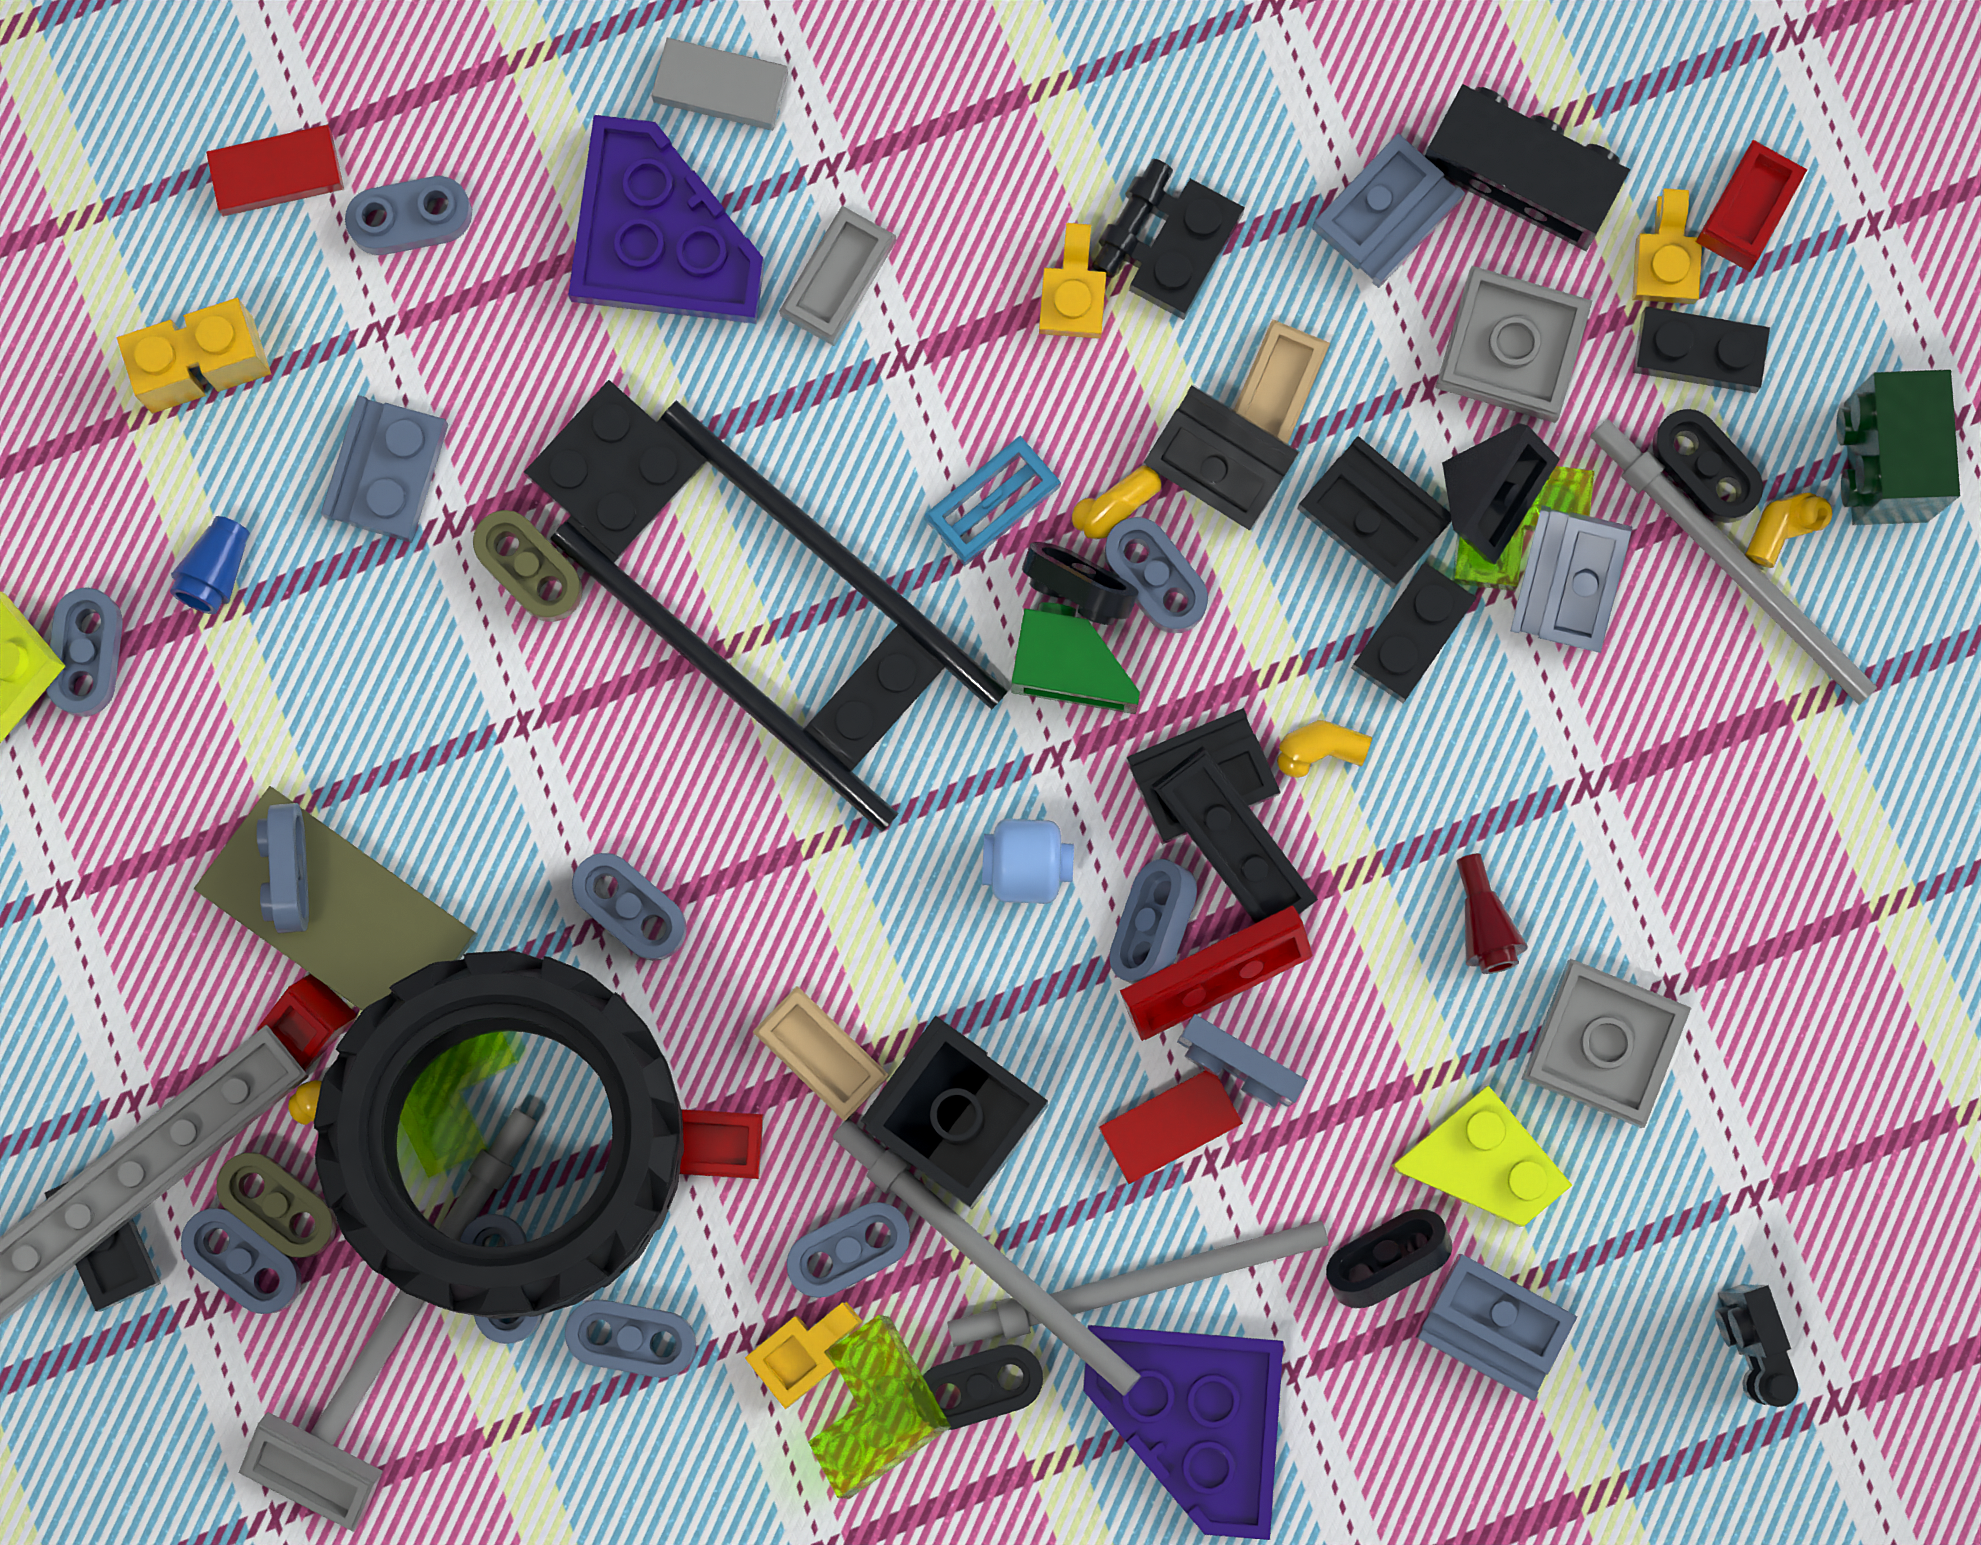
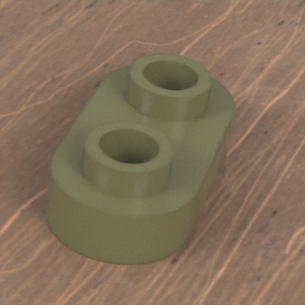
[473,510,583,622]
[216,1153,337,1258]

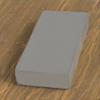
[651,37,788,131]
[779,206,896,346]
[238,1412,383,1532]

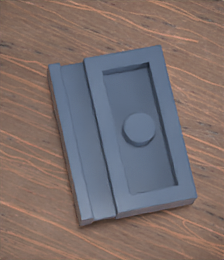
[1312,133,1465,288]
[321,395,448,543]
[1510,505,1632,653]
[1177,1014,1308,1109]
[1415,1254,1578,1401]

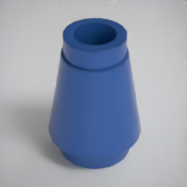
[170,516,250,615]

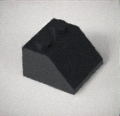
[865,1023,1048,1210]

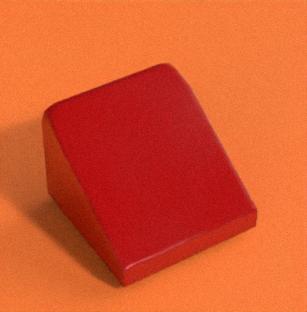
[257,974,356,1071]

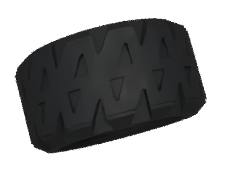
[314,950,684,1319]

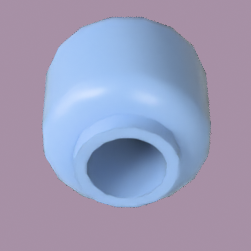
[982,819,1074,904]

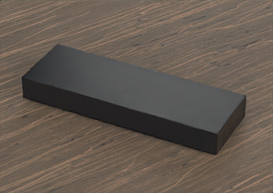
[1151,746,1318,924]

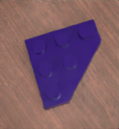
[568,115,765,324]
[1083,1325,1284,1540]

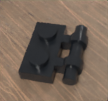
[1092,159,1245,320]
[1715,1284,1798,1407]

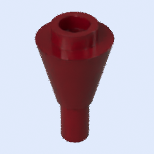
[1456,853,1528,974]

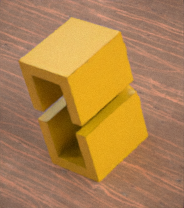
[116,297,271,414]

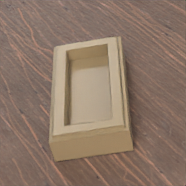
[1234,319,1330,444]
[753,986,890,1122]

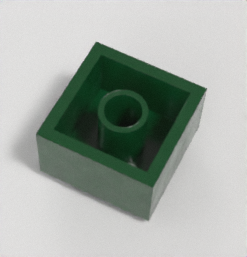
[1836,370,1960,525]

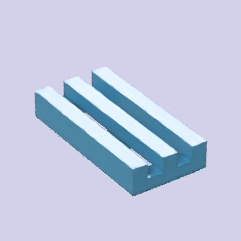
[924,436,1061,566]

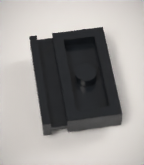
[1143,385,1300,531]
[1297,436,1452,589]
[1126,708,1281,845]

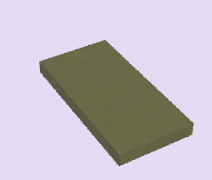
[194,786,478,1011]

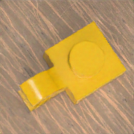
[1632,188,1702,304]
[1039,223,1106,339]
[745,1301,863,1409]

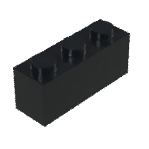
[1425,84,1631,252]

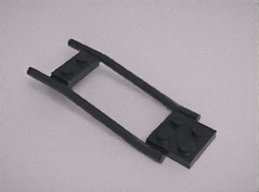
[524,380,1008,832]

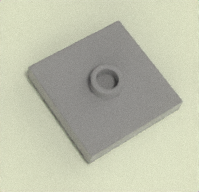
[1435,266,1593,423]
[1521,959,1691,1128]

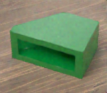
[1011,602,1140,714]

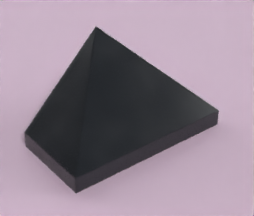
[1442,423,1560,565]

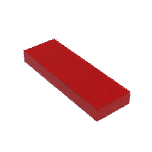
[1120,905,1313,1041]

